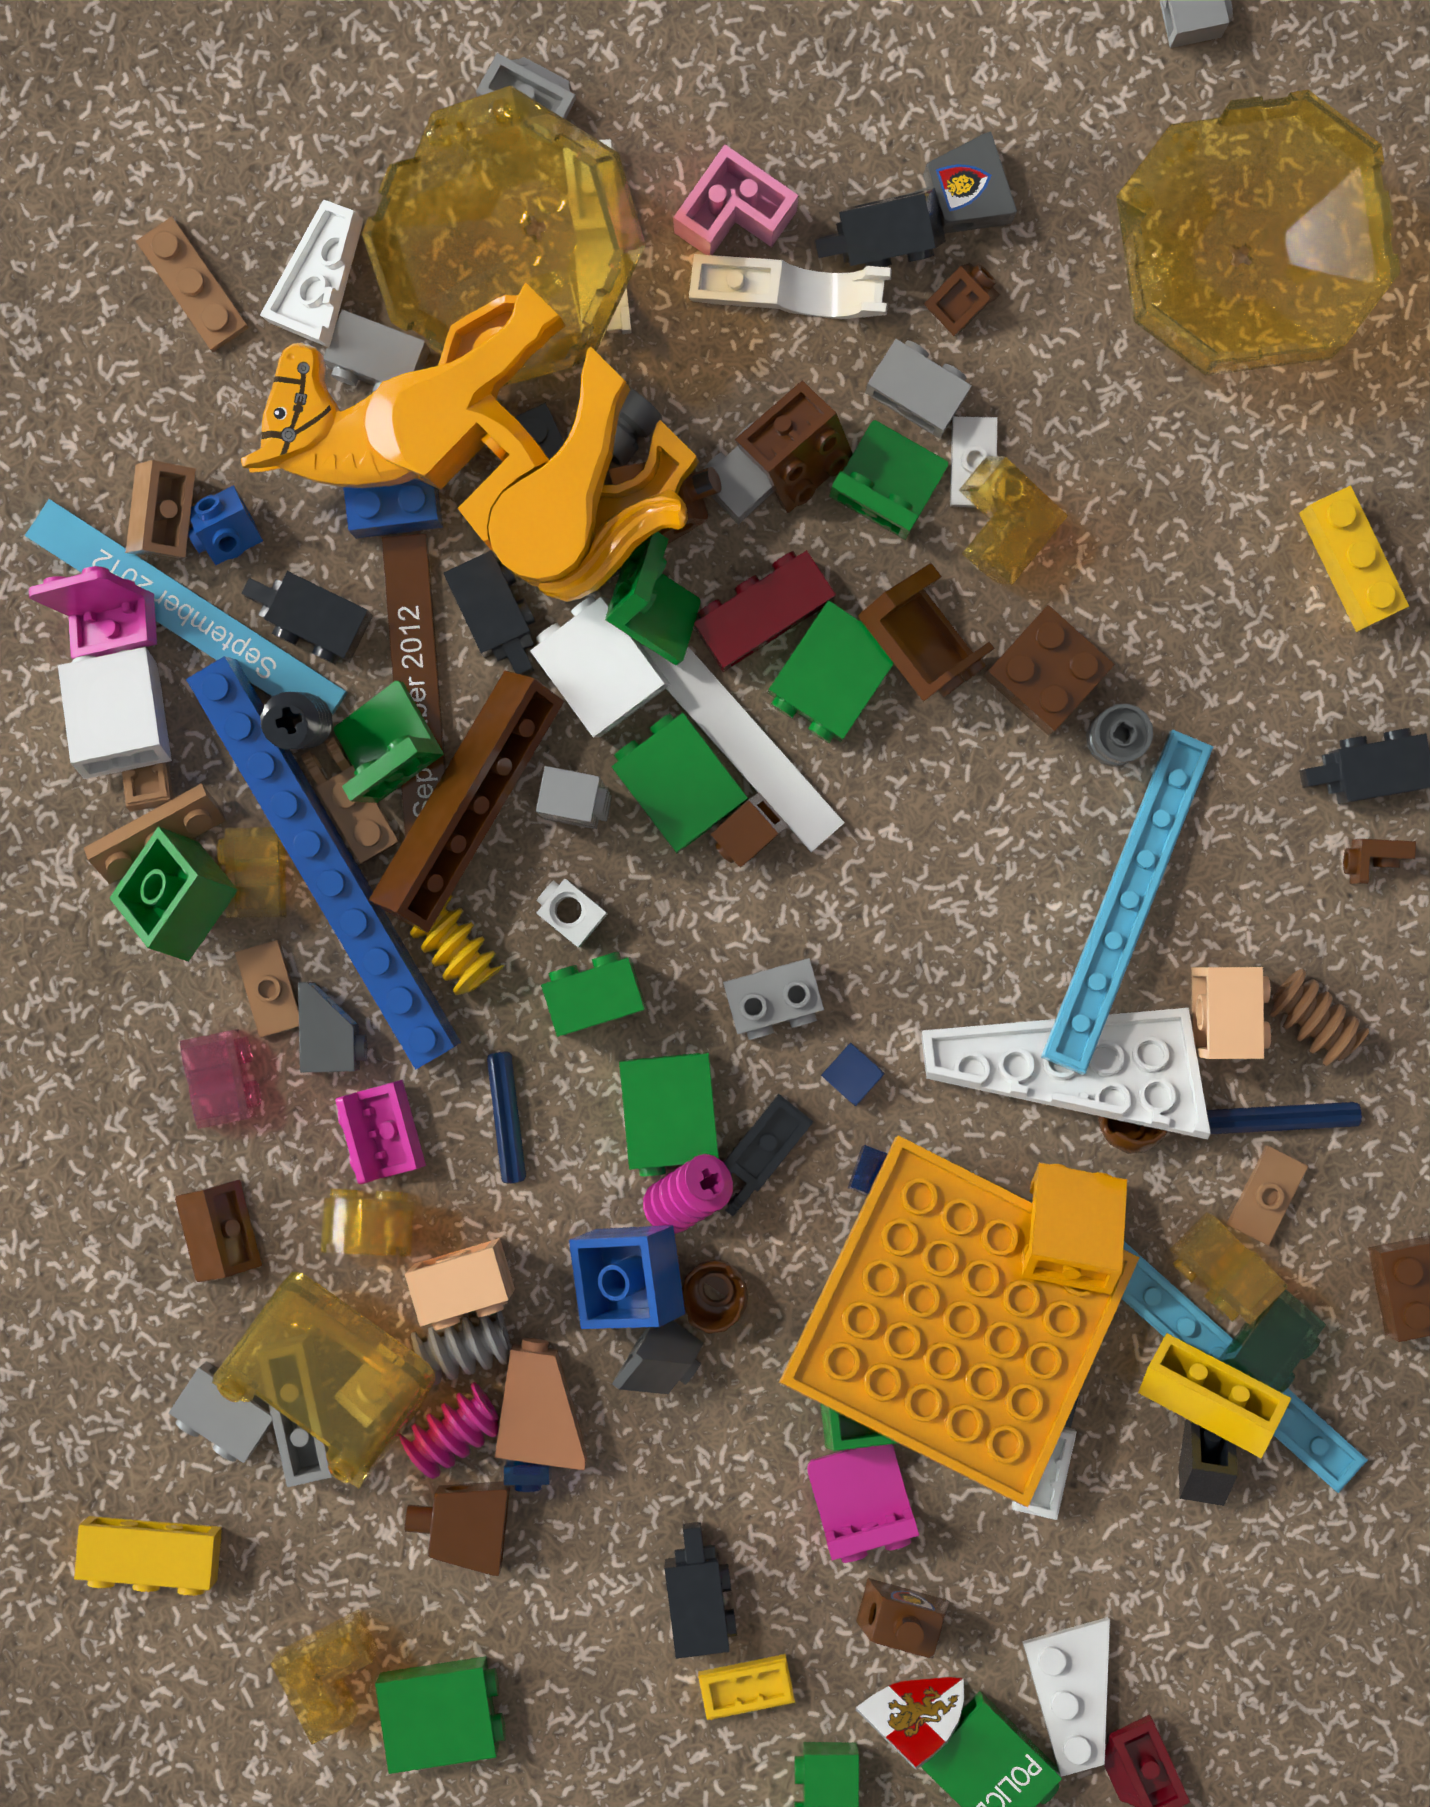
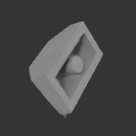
[476,53,576,139]

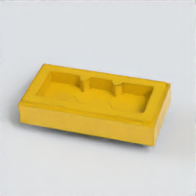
[698,1654,795,1720]

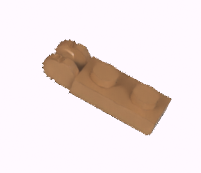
[301,736,400,864]

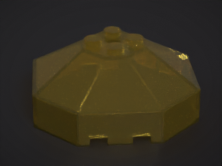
[362,86,646,386]
[1116,90,1401,376]

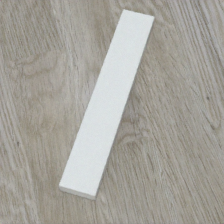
[643,645,845,852]

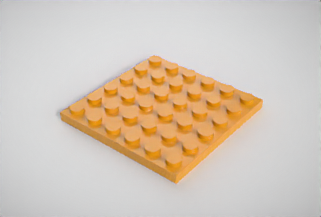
[779,1135,1140,1507]

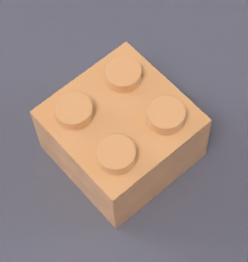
[1191,967,1271,1059]
[405,1238,515,1330]

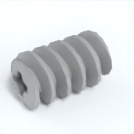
[411,1311,511,1386]

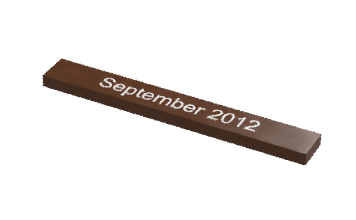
[382,534,446,837]

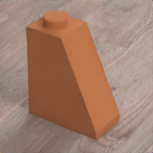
[495,1338,587,1470]

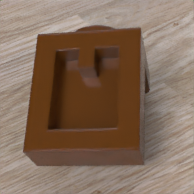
[924,263,1000,336]
[1343,839,1416,884]

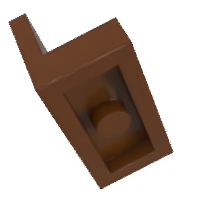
[175,1179,262,1282]

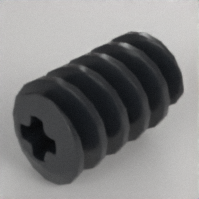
[260,692,333,750]

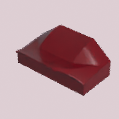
[1104,1714,1191,1807]

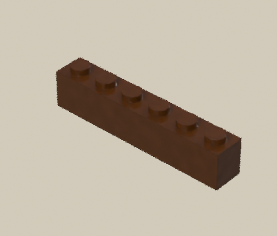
[369,670,564,933]

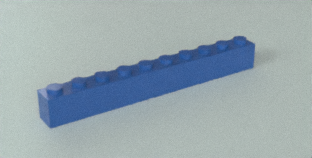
[186,656,461,1070]

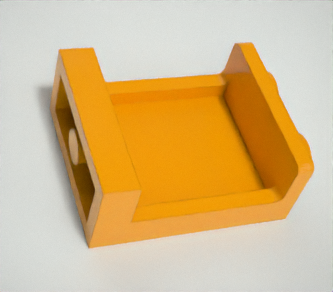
[1022,1162,1127,1295]

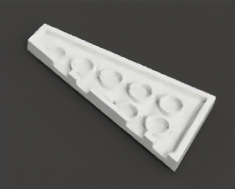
[921,1008,1210,1140]

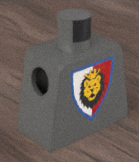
[908,131,1017,234]

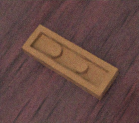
[136,216,249,352]
[84,783,226,884]

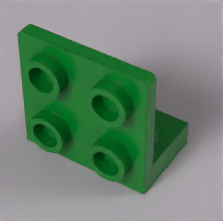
[829,420,948,540]
[605,532,701,665]
[334,681,444,803]

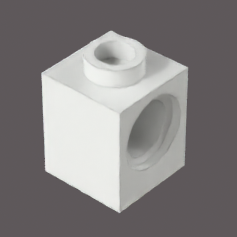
[537,879,608,948]

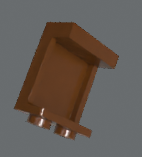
[858,563,995,702]

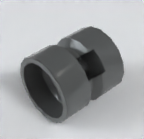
[611,387,662,467]
[1086,704,1153,766]

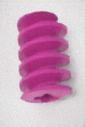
[643,1154,733,1234]
[400,1382,499,1479]

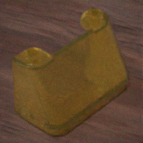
[212,1272,436,1489]

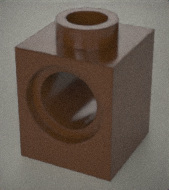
[710,793,789,868]

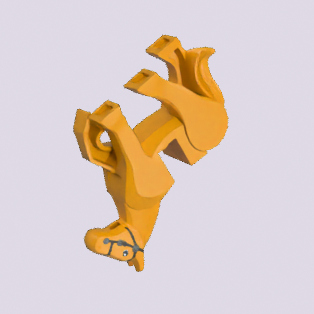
[241,282,699,602]

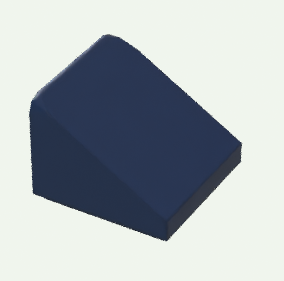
[821,1042,885,1106]

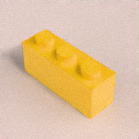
[1299,485,1409,632]
[1138,1333,1292,1459]
[74,1516,222,1596]

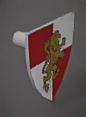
[856,1677,964,1770]

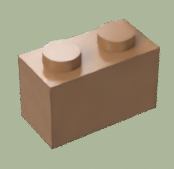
[125,460,196,560]

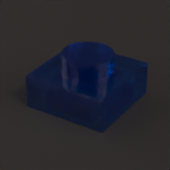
[848,1145,888,1196]
[504,1459,552,1492]

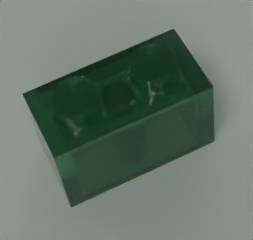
[1218,1289,1326,1393]

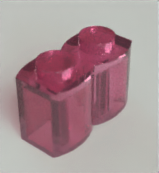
[180,1029,261,1129]

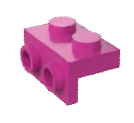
[336,1080,426,1185]

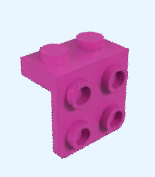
[29,566,157,659]
[807,1444,919,1563]

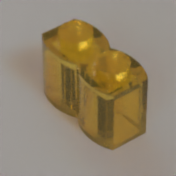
[217,827,287,919]

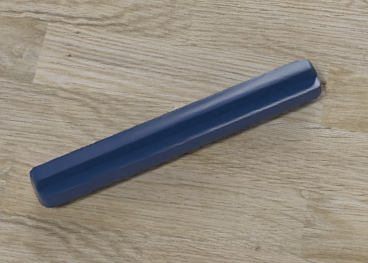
[1206,1102,1362,1135]

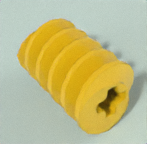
[410,895,505,995]

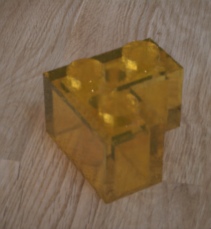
[958,456,1068,585]
[1169,1212,1288,1325]
[270,1609,378,1745]

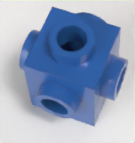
[188,485,263,566]

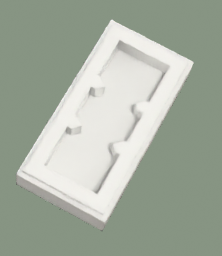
[950,416,997,508]
[1011,1427,1077,1520]

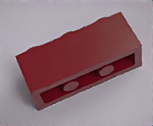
[694,550,836,673]

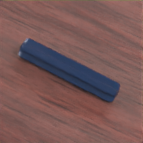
[487,1051,526,1184]

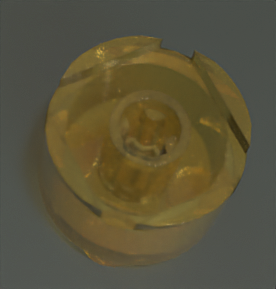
[320,1189,414,1256]

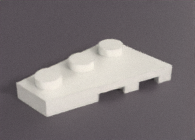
[260,200,364,348]
[1022,1617,1110,1777]

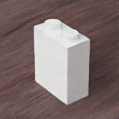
[530,596,671,738]
[58,647,172,779]

